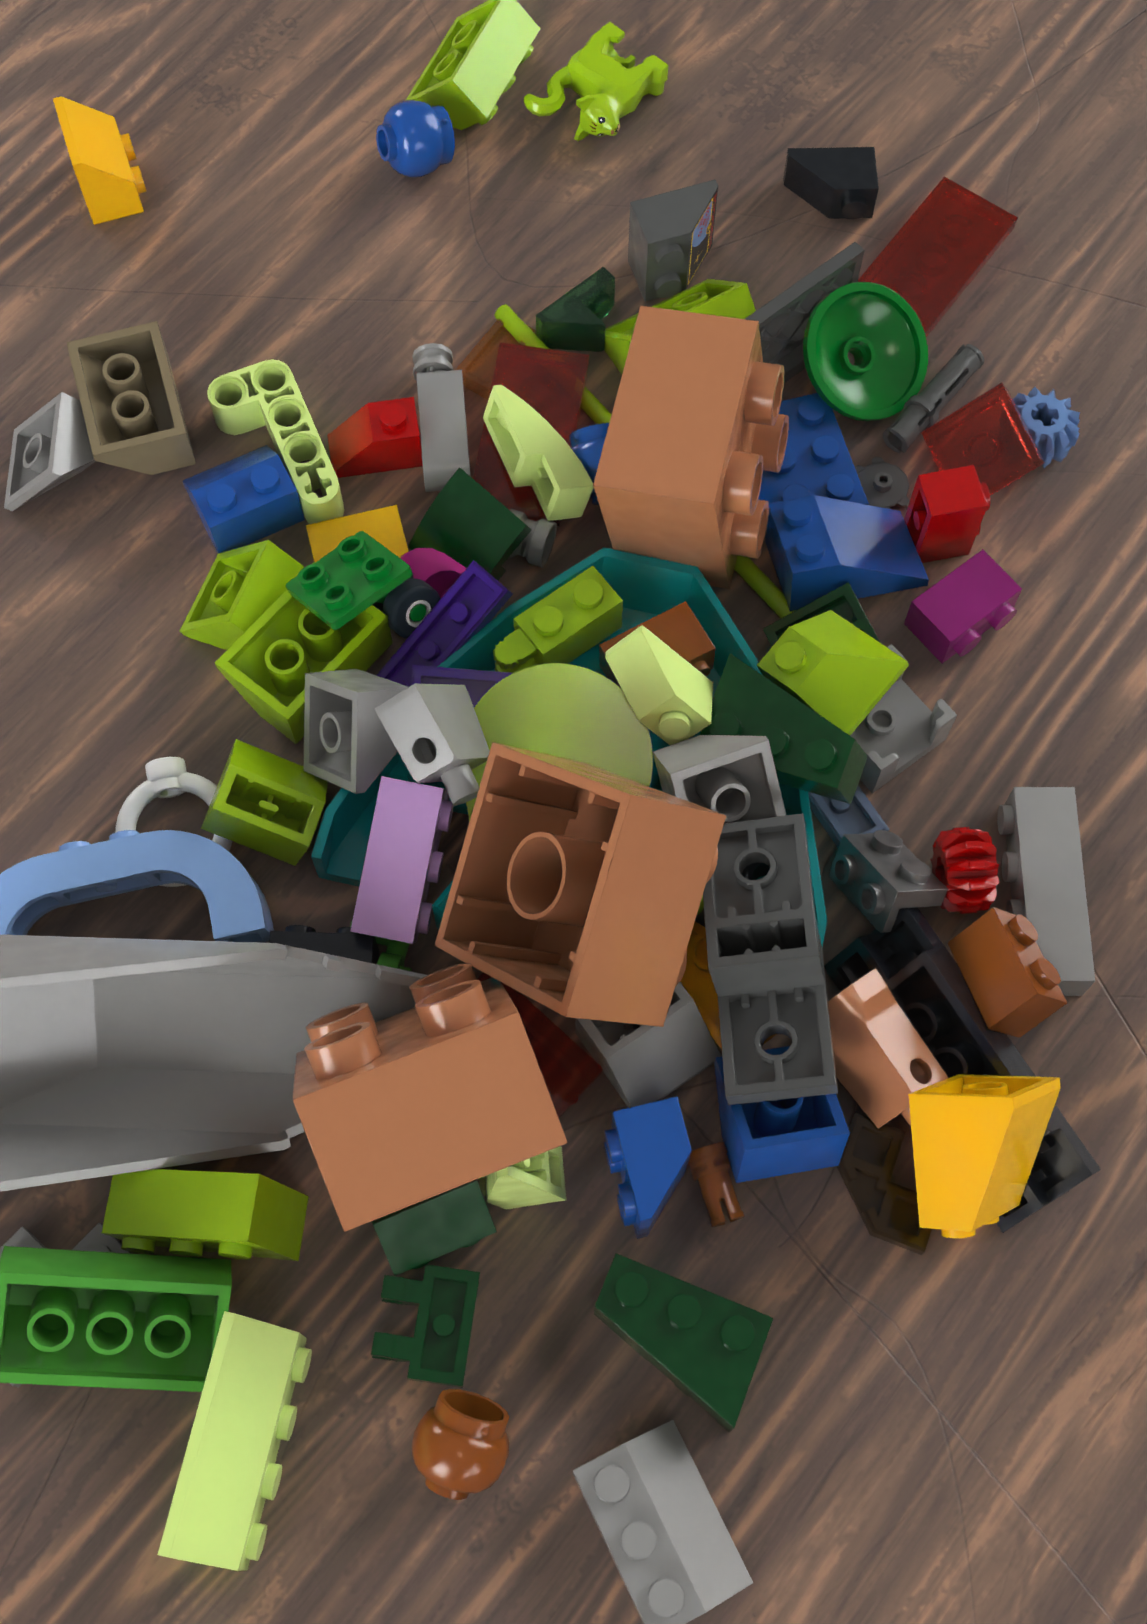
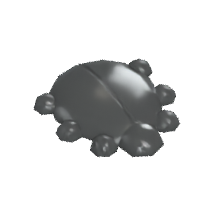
[855,457,910,509]

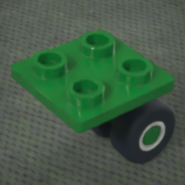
[286,531,441,638]

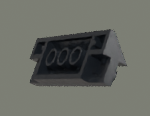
[824,907,1101,1233]

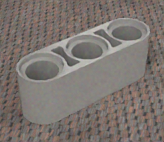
[417,370,471,492]

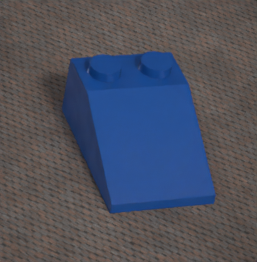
[765,495,929,611]

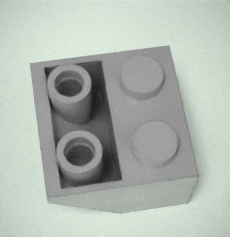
[575,982,721,1108]

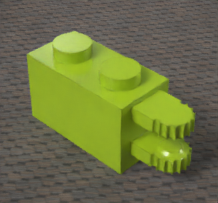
[493,566,623,673]

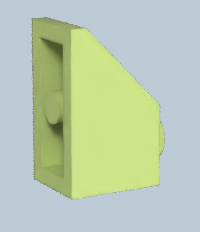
[605,625,713,745]

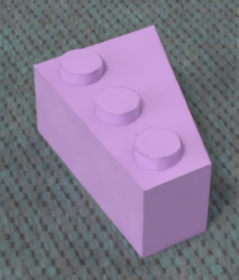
[350,776,454,944]

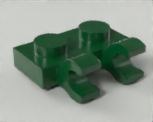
[371,1264,480,1388]

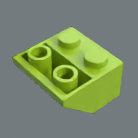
[201,739,328,866]

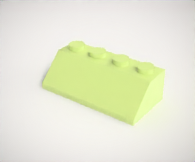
[157,1311,312,1571]

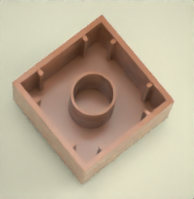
[593,306,789,589]
[434,742,726,1027]
[293,963,568,1232]

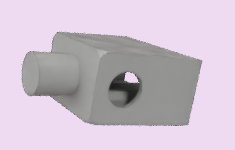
[375,683,490,806]

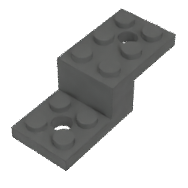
[703,813,838,1105]

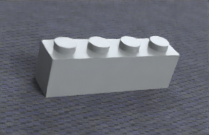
[997,787,1095,996]

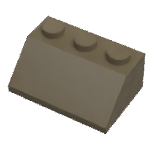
[66,321,196,475]

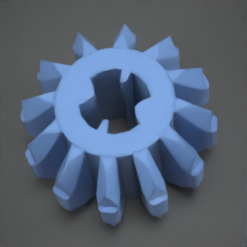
[1000,387,1080,468]

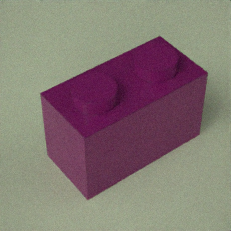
[904,549,1022,664]

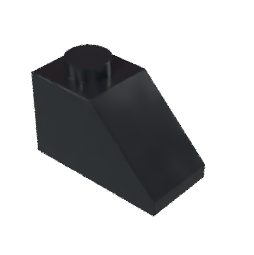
[783,147,879,220]

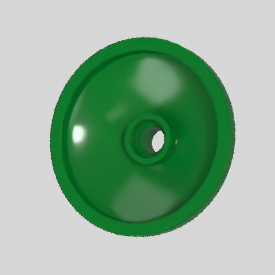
[803,282,928,421]

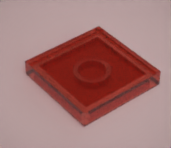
[921,382,1045,495]

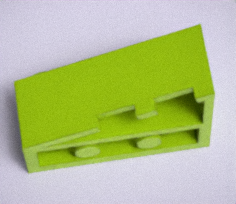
[101,1169,309,1261]

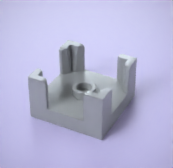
[850,644,957,794]

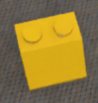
[53,96,147,225]

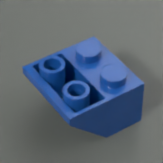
[604,1096,692,1239]

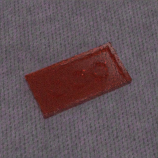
[858,176,1018,337]
[473,342,590,526]

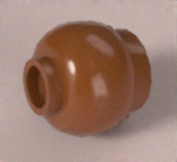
[412,1389,510,1500]

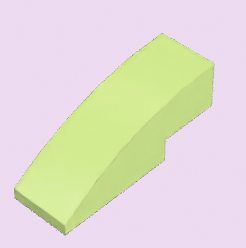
[483,385,594,521]

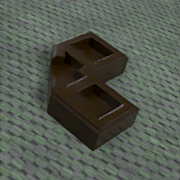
[836,1113,932,1255]

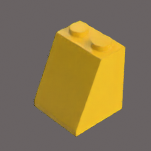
[908,1074,1061,1238]

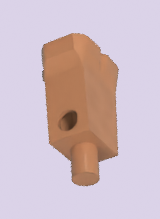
[828,968,949,1129]

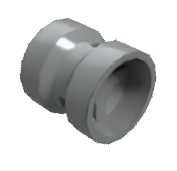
[509,509,557,568]

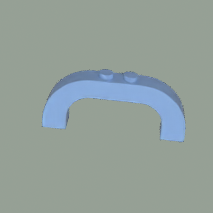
[0,830,274,943]

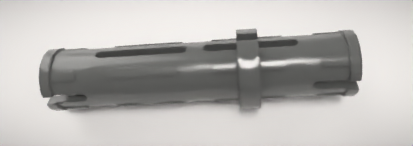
[883,344,984,453]

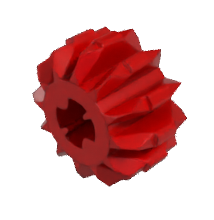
[930,827,1000,914]

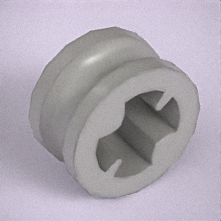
[412,343,453,381]

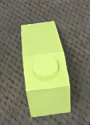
[478,1146,566,1210]

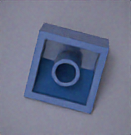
[182,445,305,553]
[714,1046,850,1183]

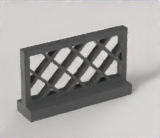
[745,242,865,383]

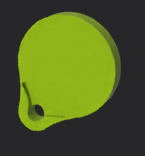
[466,663,653,822]

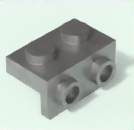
[829,830,948,933]

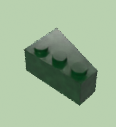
[700,653,868,804]
[594,1253,773,1432]

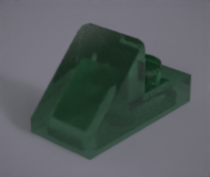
[536,267,615,352]

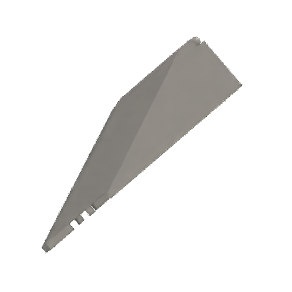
[0,935,427,1192]

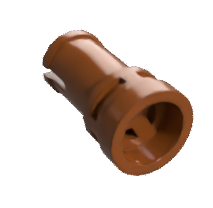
[687,1142,745,1227]

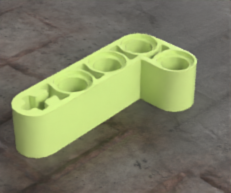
[207,359,345,524]

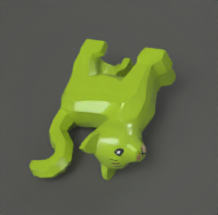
[523,22,668,141]

